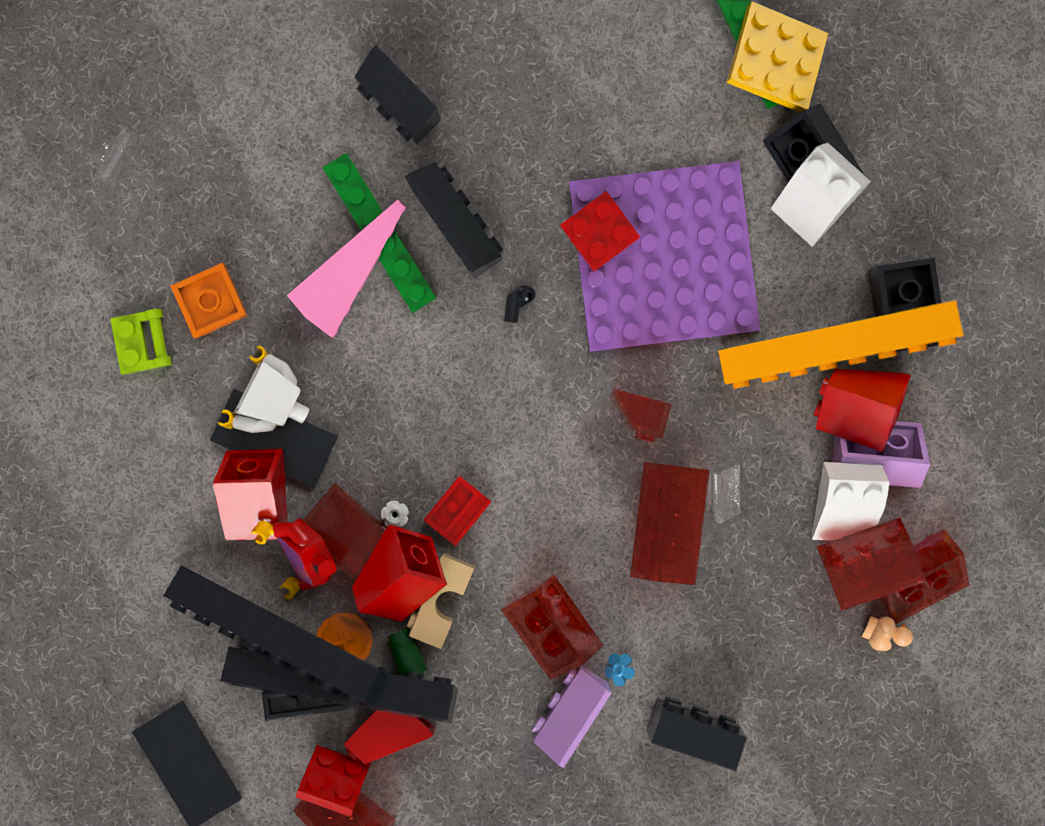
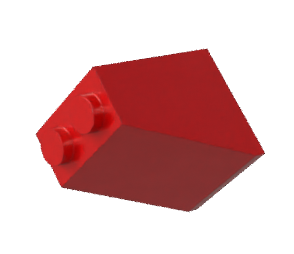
[814,369,911,452]
[212,449,288,541]
[352,524,447,622]

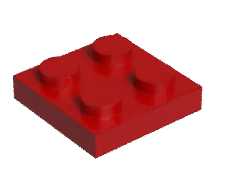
[560,191,641,272]
[296,745,370,817]

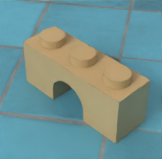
[407,553,475,649]

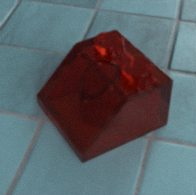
[610,389,672,443]

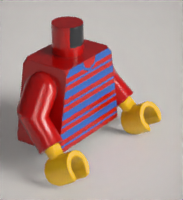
[251,518,337,600]

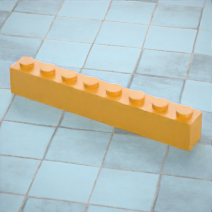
[718,300,963,389]

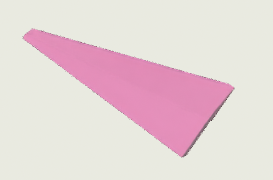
[287,200,407,338]

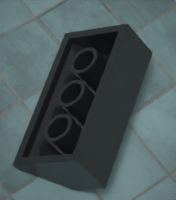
[405,162,503,279]

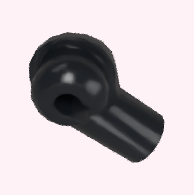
[504,285,536,323]

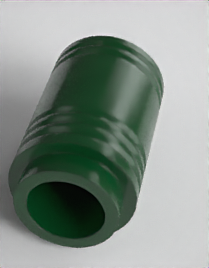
[386,628,428,678]

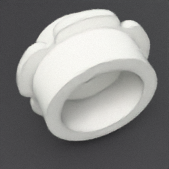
[381,501,409,527]

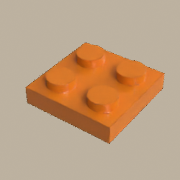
[170,263,248,339]

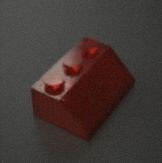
[817,517,926,611]
[868,530,970,625]
[501,575,604,680]

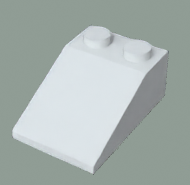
[771,143,871,247]
[812,462,890,543]

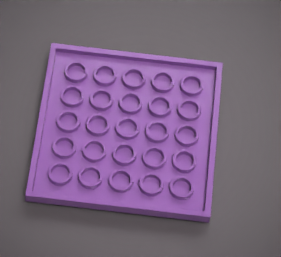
[569,161,760,352]

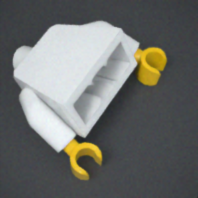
[218,346,309,433]

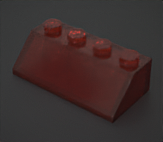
[630,462,710,585]

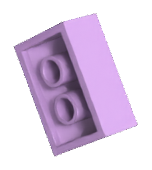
[832,421,930,488]
[531,664,611,768]

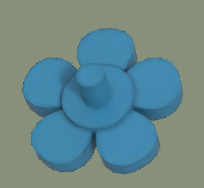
[605,653,635,686]

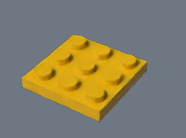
[726,1,828,113]

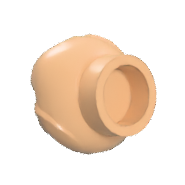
[862,616,913,651]

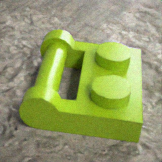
[110,309,172,375]

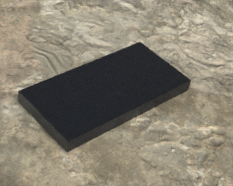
[210,389,339,488]
[132,700,242,826]

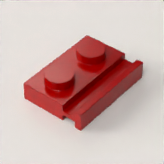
[423,476,492,546]

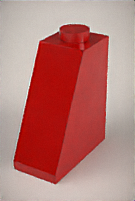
[344,710,435,765]

